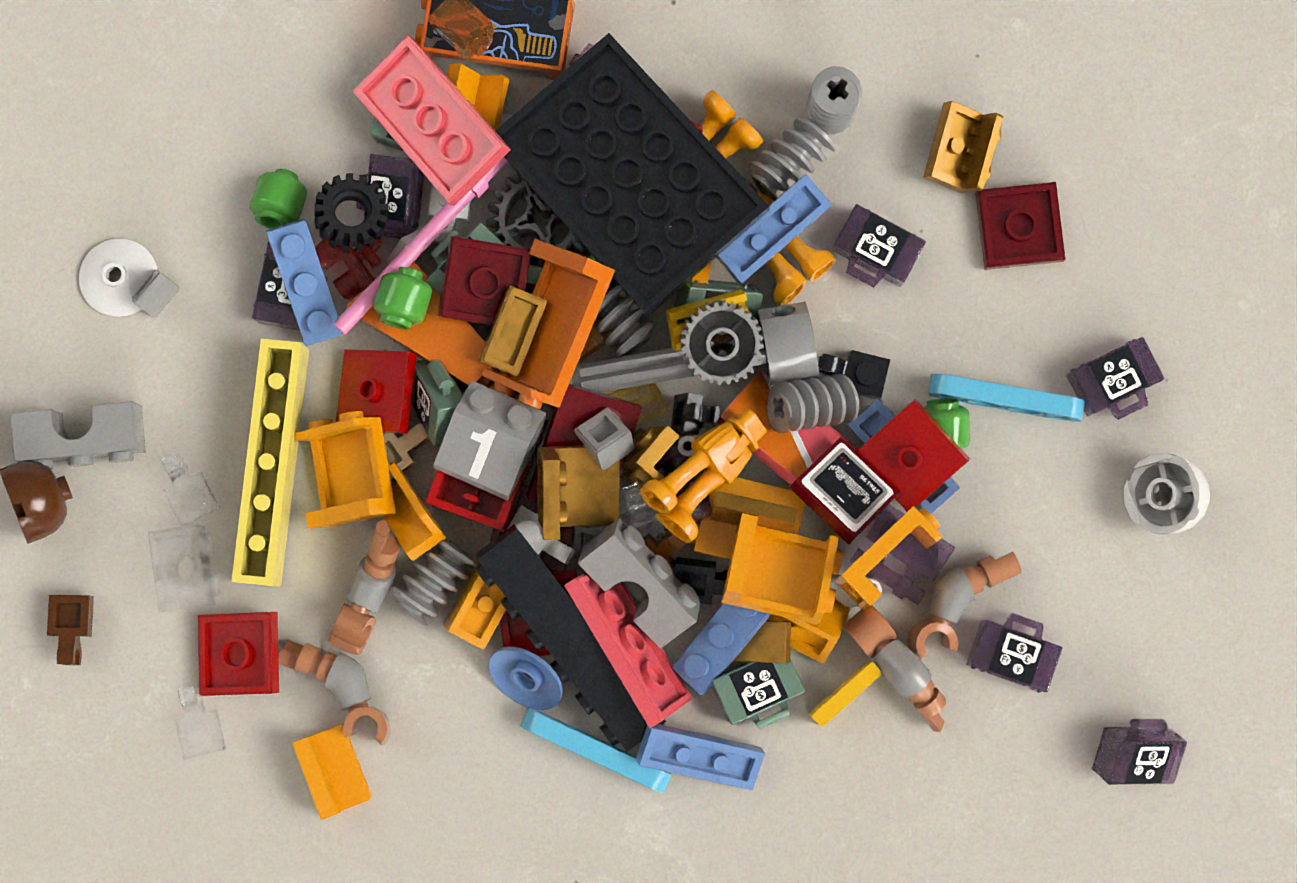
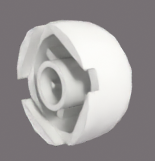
[1124,453,1210,535]

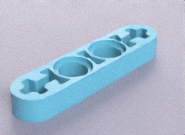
[928,374,1085,422]
[520,707,672,793]

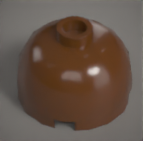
[0,461,73,544]

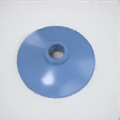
[489,647,563,710]

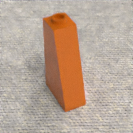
[346,262,500,388]

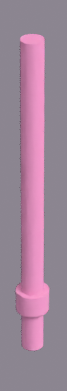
[333,158,507,335]

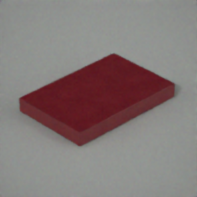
[526,384,642,502]

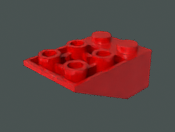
[425,420,548,532]

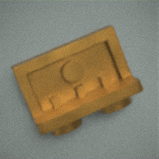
[923,101,1003,193]
[622,425,679,491]

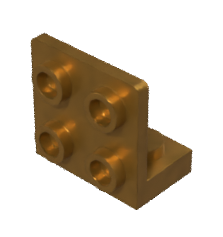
[537,445,620,540]

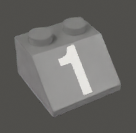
[433,381,546,501]

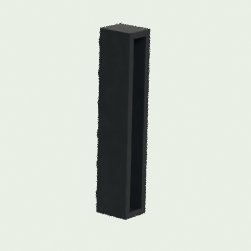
[474,524,666,752]

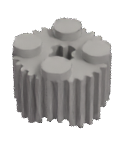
[680,300,764,385]

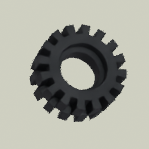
[314,173,389,253]

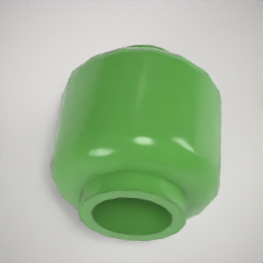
[249,168,307,229]
[374,267,432,330]
[924,398,970,449]

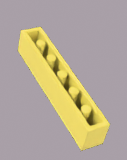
[231,338,309,587]

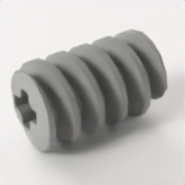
[806,66,862,134]
[748,117,836,201]
[595,278,654,358]
[767,373,860,433]
[391,540,479,627]

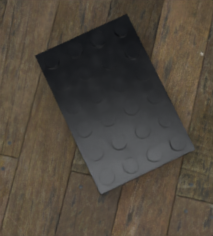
[495,33,770,317]

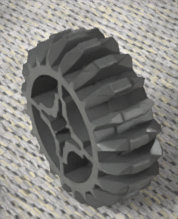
[486,175,586,266]

